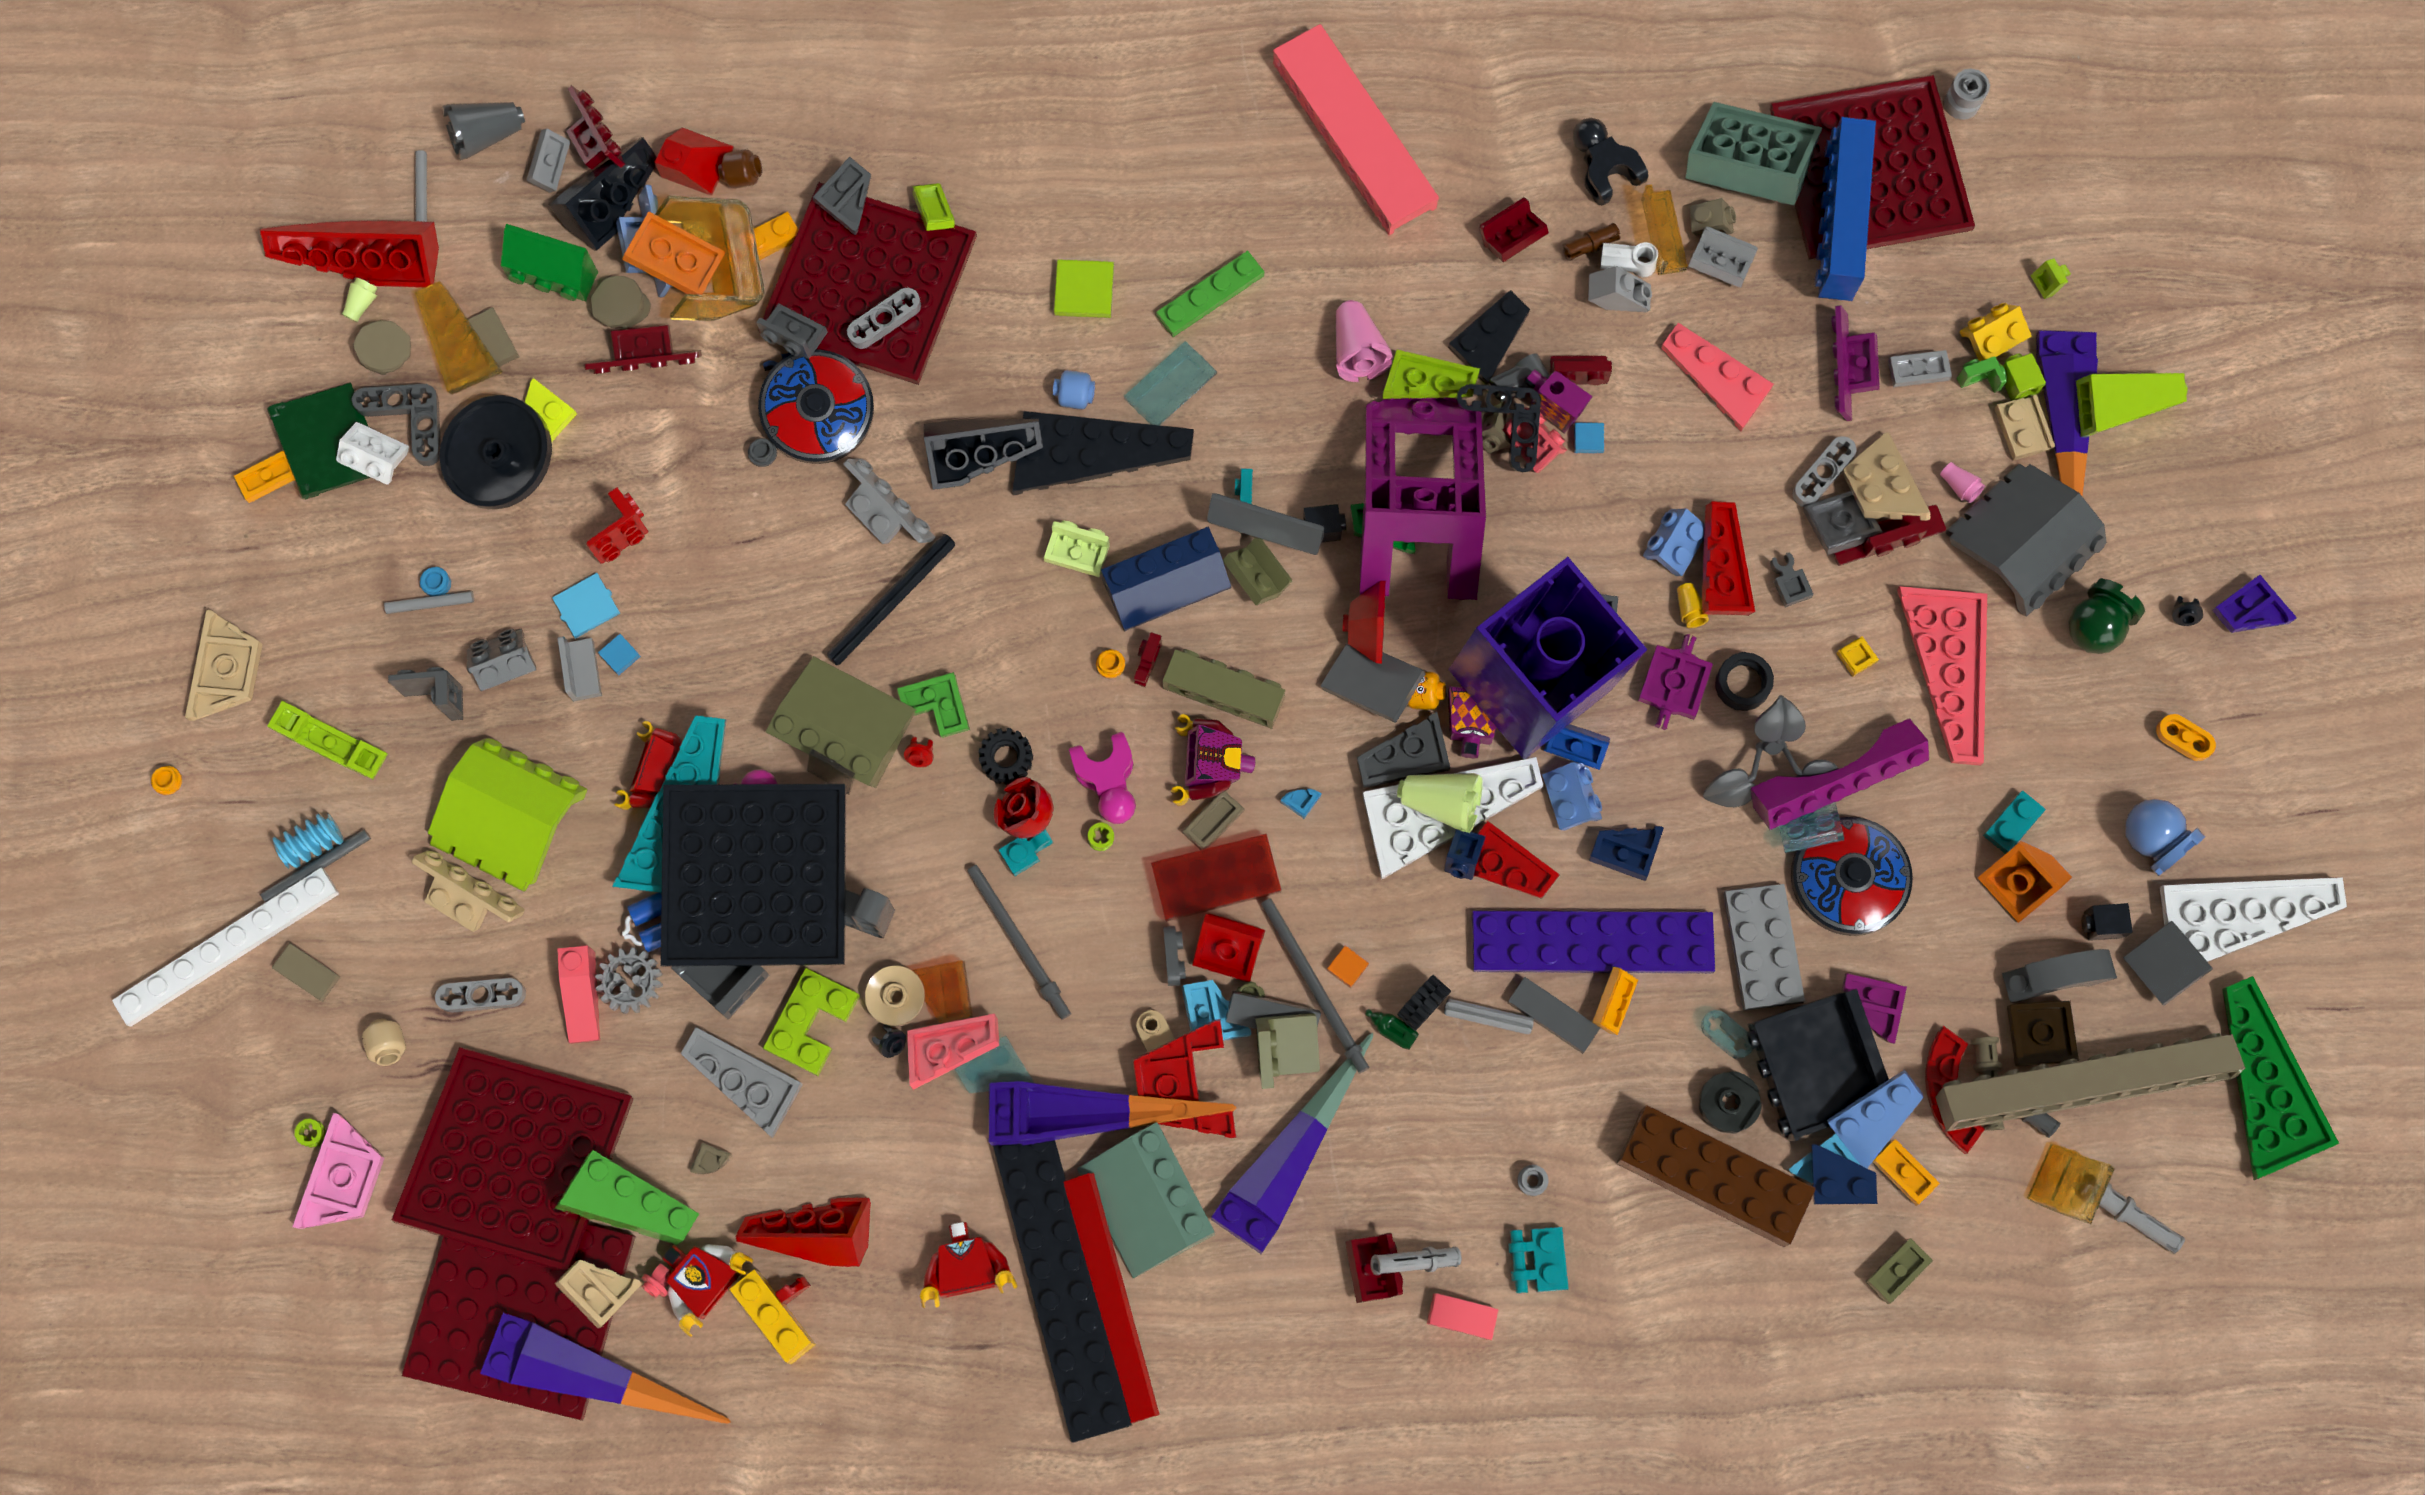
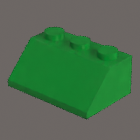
[501,224,598,302]

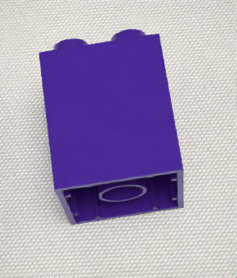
[1448,556,1648,760]

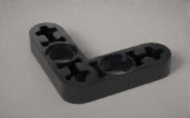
[1456,384,1541,473]

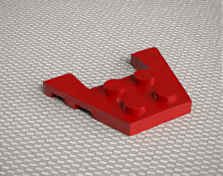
[1133,1019,1236,1138]

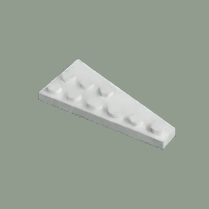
[1362,757,1543,880]
[2160,878,2347,962]

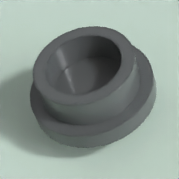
[748,438,777,467]

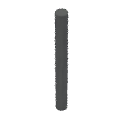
[260,829,371,903]

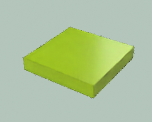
[1054,260,1114,318]

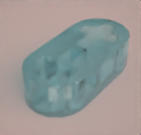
[1701,1010,1753,1059]

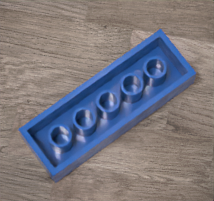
[1814,117,1876,301]

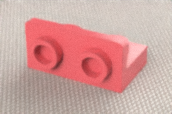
[1503,407,1567,473]

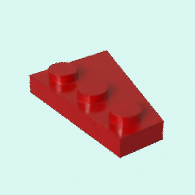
[1474,821,1560,899]

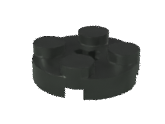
[1699,1072,1762,1134]

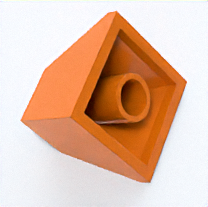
[1978,841,2072,923]

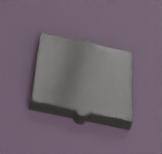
[807,749,855,795]

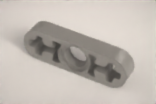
[847,288,921,349]
[1793,436,1856,507]
[435,978,526,1013]

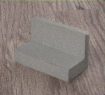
[558,636,602,702]

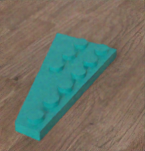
[612,715,727,893]

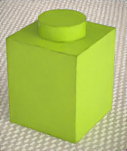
[2003,353,2046,401]

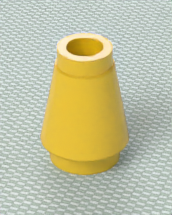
[1676,583,1709,628]

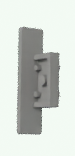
[844,458,935,544]

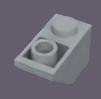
[1588,266,1652,312]

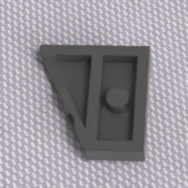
[813,156,871,235]

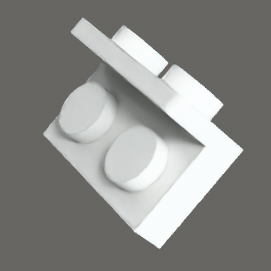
[336,422,409,485]

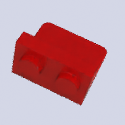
[586,487,649,564]

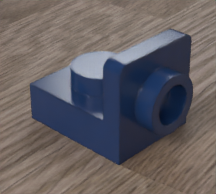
[1444,829,1486,880]

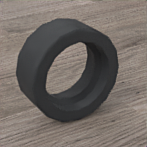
[1715,652,1774,711]

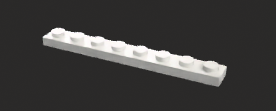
[112,868,339,1027]

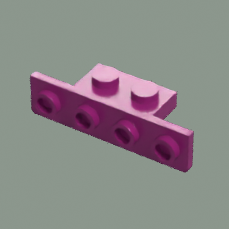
[1831,305,1880,421]

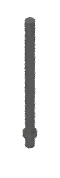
[1261,898,1369,1074]

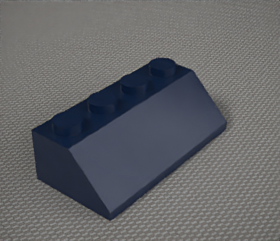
[1101,526,1231,631]

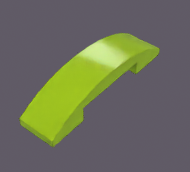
[267,701,388,780]

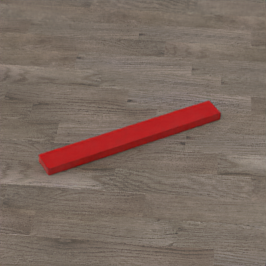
[1063,1173,1160,1423]

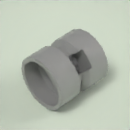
[1944,68,1990,120]

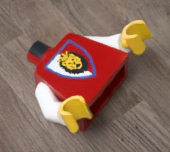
[663,1244,753,1337]

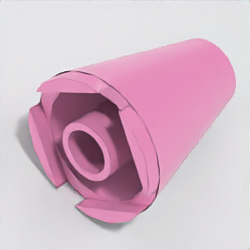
[1336,300,1392,382]

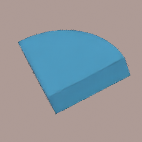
[1280,789,1322,819]

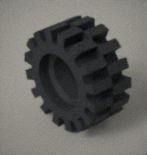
[978,728,1033,785]
[1397,975,1451,1031]

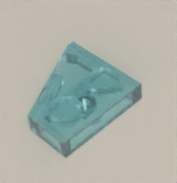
[1779,802,1844,853]
[955,1035,1034,1093]

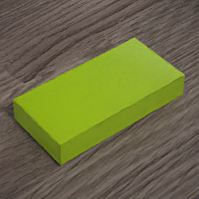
[913,183,955,231]

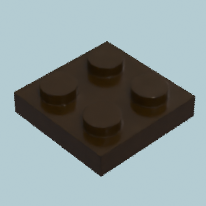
[2007,1001,2079,1067]

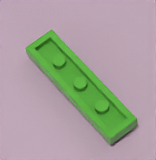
[1156,251,1264,337]

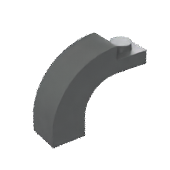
[2002,949,2118,1002]

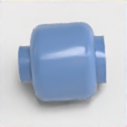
[1053,370,1095,410]

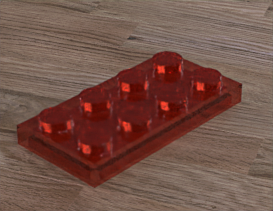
[1151,834,1282,922]

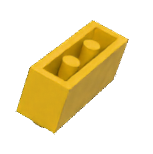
[729,1269,816,1365]

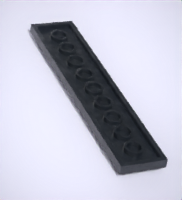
[993,1140,1132,1443]

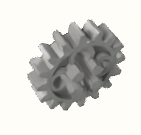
[595,948,663,1014]

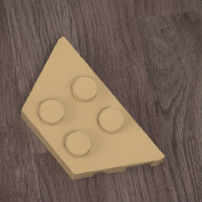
[1843,432,1930,521]
[185,610,263,721]

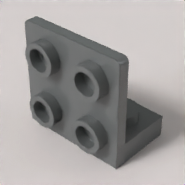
[388,667,463,721]

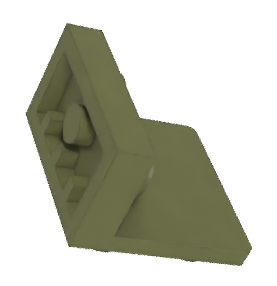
[1255,1013,1320,1089]

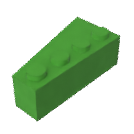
[554,1150,699,1245]

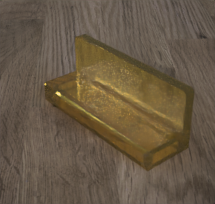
[1641,184,1688,275]

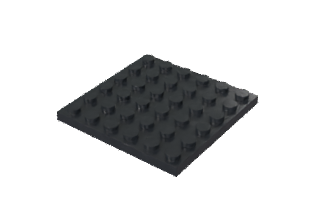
[661,784,846,967]

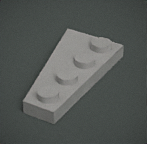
[681,1027,803,1138]

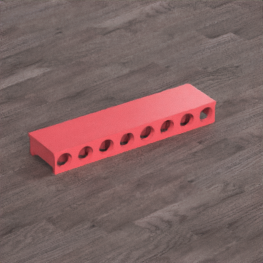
[1273,24,1439,235]

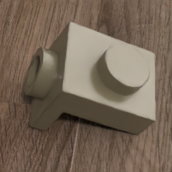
[1690,198,1736,236]

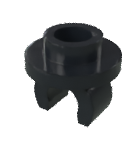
[2172,596,2203,626]
[872,1025,906,1058]

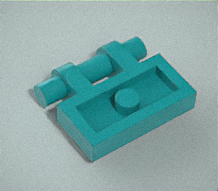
[1508,1227,1569,1294]

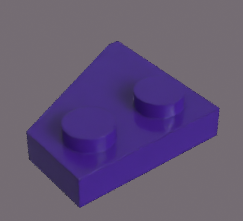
[2212,575,2297,633]

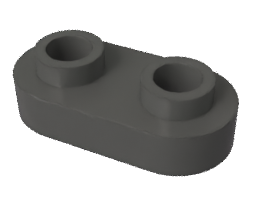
[1163,926,1186,986]

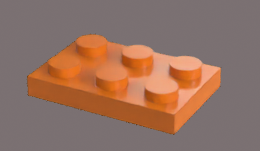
[622,211,726,300]

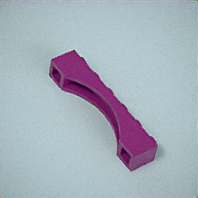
[1751,718,1929,830]

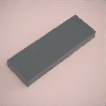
[1507,977,1600,1054]
[1225,991,1321,1029]

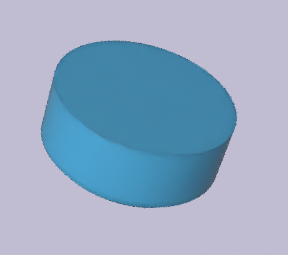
[420,567,451,597]

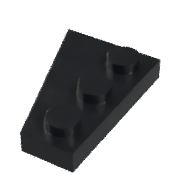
[1448,290,1530,385]

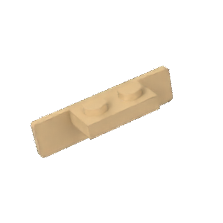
[412,850,525,932]

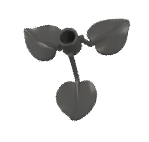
[1703,695,1839,808]

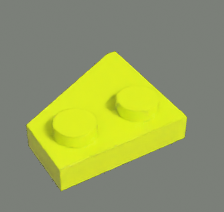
[525,378,577,442]

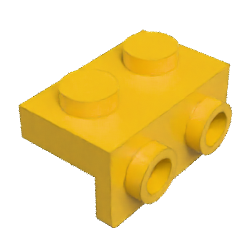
[1959,303,2032,361]

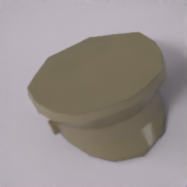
[591,276,651,329]
[353,320,411,375]

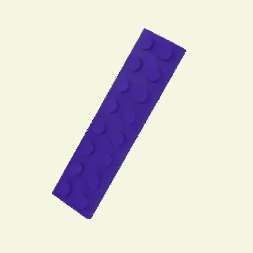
[1472,911,1715,973]

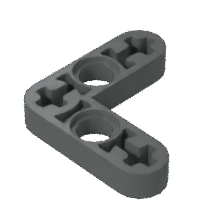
[352,384,441,466]

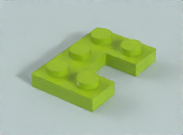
[763,968,860,1076]

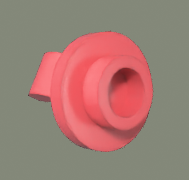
[641,1264,671,1298]

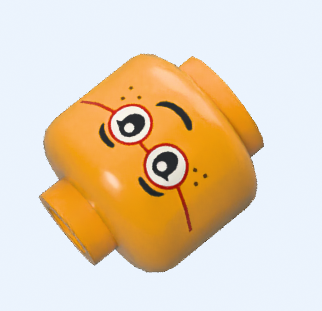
[1408,671,1446,710]

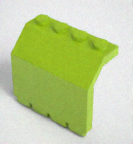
[428,738,588,892]

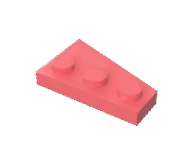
[907,1014,999,1090]

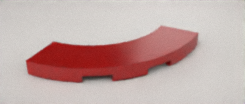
[1925,1026,1985,1154]

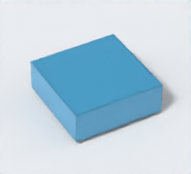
[1574,423,1604,453]
[598,634,641,676]

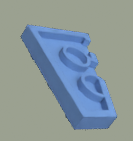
[1828,1070,1923,1168]

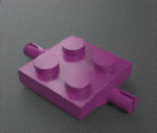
[1638,634,1713,730]

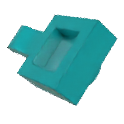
[999,829,1053,876]

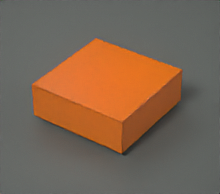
[1327,945,1369,988]

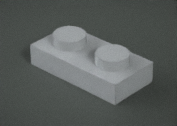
[526,128,570,193]

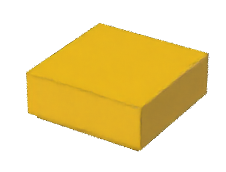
[1836,636,1879,677]

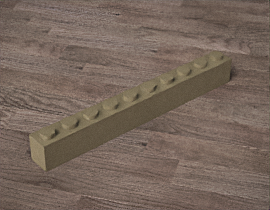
[1935,1033,2245,1132]

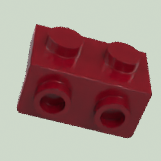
[1480,197,1549,262]
[1550,356,1612,385]
[1345,1233,1403,1303]

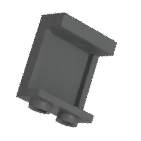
[671,966,769,1020]

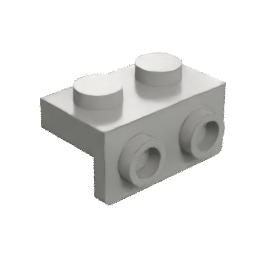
[1689,227,1758,288]

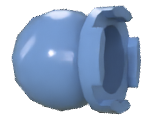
[2126,799,2206,876]

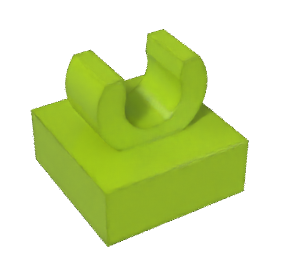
[2030,258,2071,299]

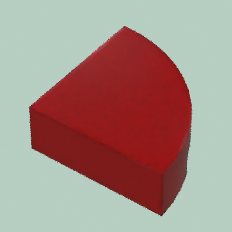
[775,1277,811,1305]

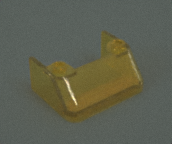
[655,195,765,321]

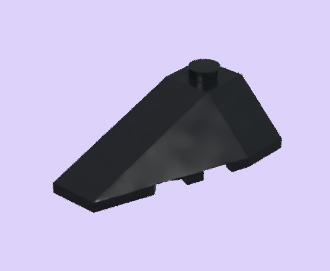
[549,137,657,250]
[924,419,1043,490]

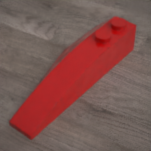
[260,220,439,288]

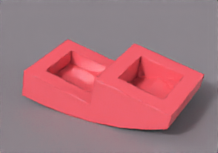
[1427,1293,1499,1340]

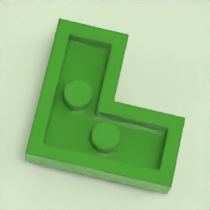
[897,672,970,738]

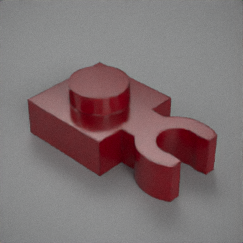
[1134,632,1162,687]

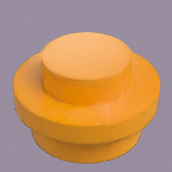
[1096,649,1125,679]
[151,766,182,795]

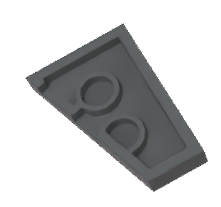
[1357,712,1450,788]

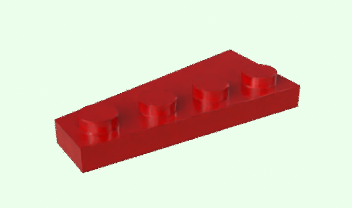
[1702,501,1756,616]

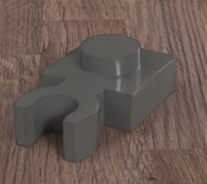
[1770,552,1814,607]

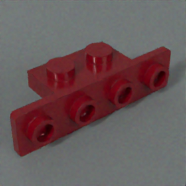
[566,85,625,170]
[584,324,702,374]
[1833,505,1946,566]

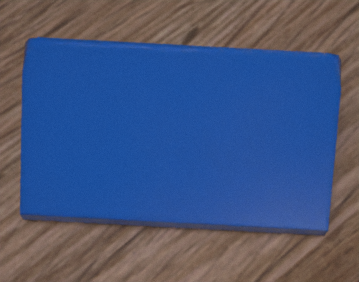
[1544,724,1610,770]

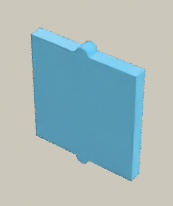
[552,573,620,638]

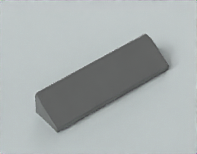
[1207,493,1324,555]

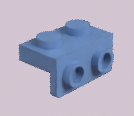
[1643,508,1705,576]
[1542,762,1602,831]

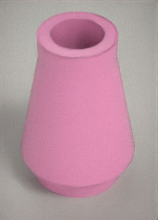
[1940,462,1985,503]

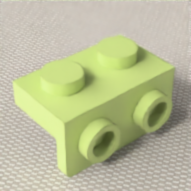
[1044,520,1110,577]

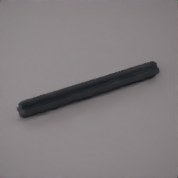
[827,534,955,666]

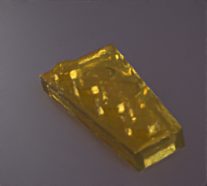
[415,281,503,395]

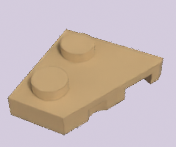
[555,1260,642,1328]

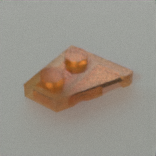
[912,960,973,1024]

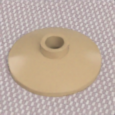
[865,965,925,1026]

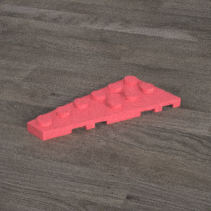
[1897,587,1987,766]

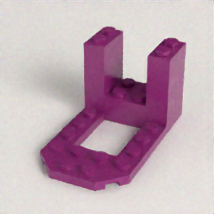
[1360,398,1486,600]

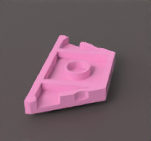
[292,1113,384,1229]

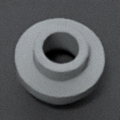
[1517,1165,1548,1196]

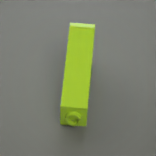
[2076,373,2188,437]

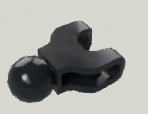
[1573,117,1648,206]

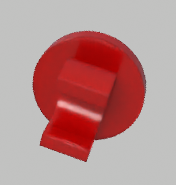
[904,737,934,767]

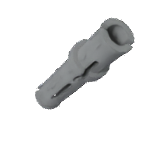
[1371,1247,1462,1275]

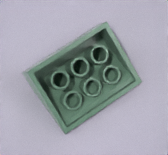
[1685,102,1822,205]
[1077,1122,1215,1279]

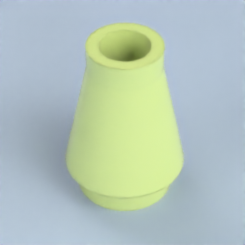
[342,278,378,322]

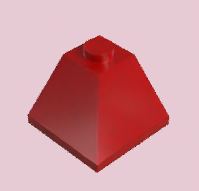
[654,128,734,196]
[1343,581,1386,664]

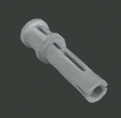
[2092,1182,2185,1254]

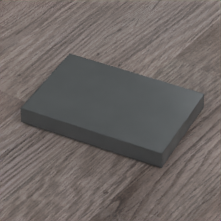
[1321,642,1426,723]

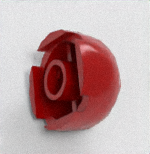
[993,777,1054,839]

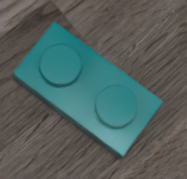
[1235,468,1253,533]
[1983,790,2046,854]

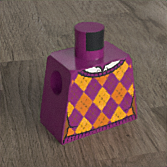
[1524,369,1593,434]
[1448,687,1496,759]

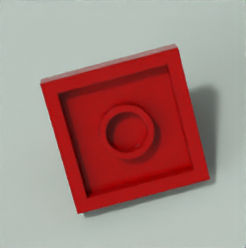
[1192,913,1265,982]

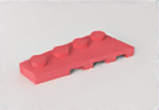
[1661,323,1774,431]

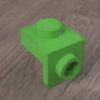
[1957,356,2007,393]

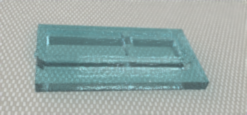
[1124,341,1217,425]

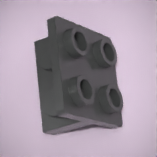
[467,629,536,691]

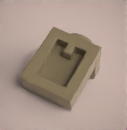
[1481,403,1510,453]

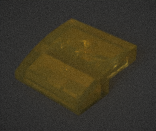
[2027,1144,2115,1224]

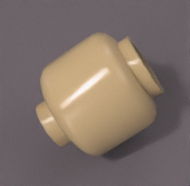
[362,1019,406,1066]

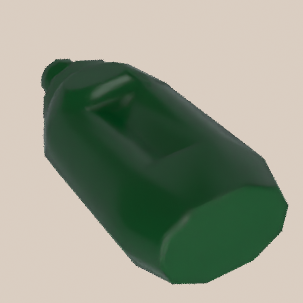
[1365,1009,1419,1050]

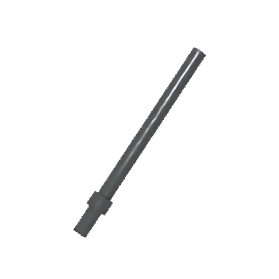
[967,865,1071,1020]

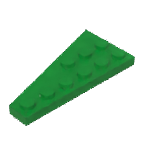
[2222,976,2340,1181]

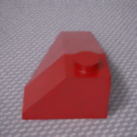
[735,1198,871,1267]

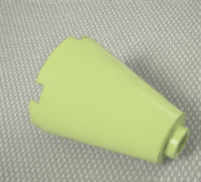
[1397,773,1483,833]

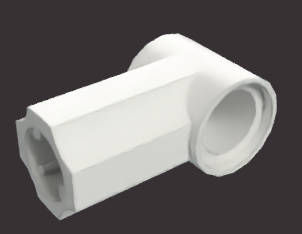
[1600,242,1658,277]

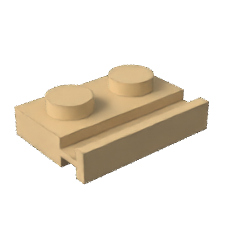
[1994,395,2055,460]

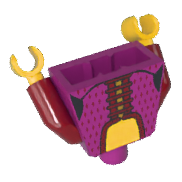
[1171,714,1256,806]

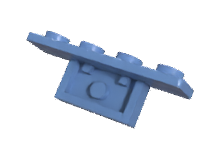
[616,185,672,297]

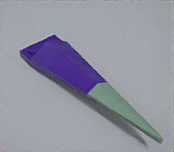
[1211,1033,1373,1254]

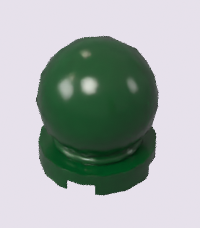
[2069,578,2145,654]

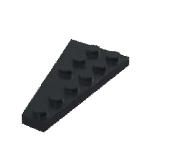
[1012,411,1194,496]

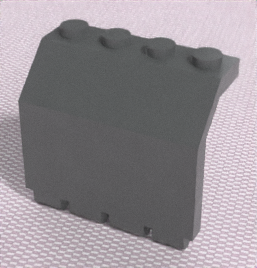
[1946,464,2107,617]

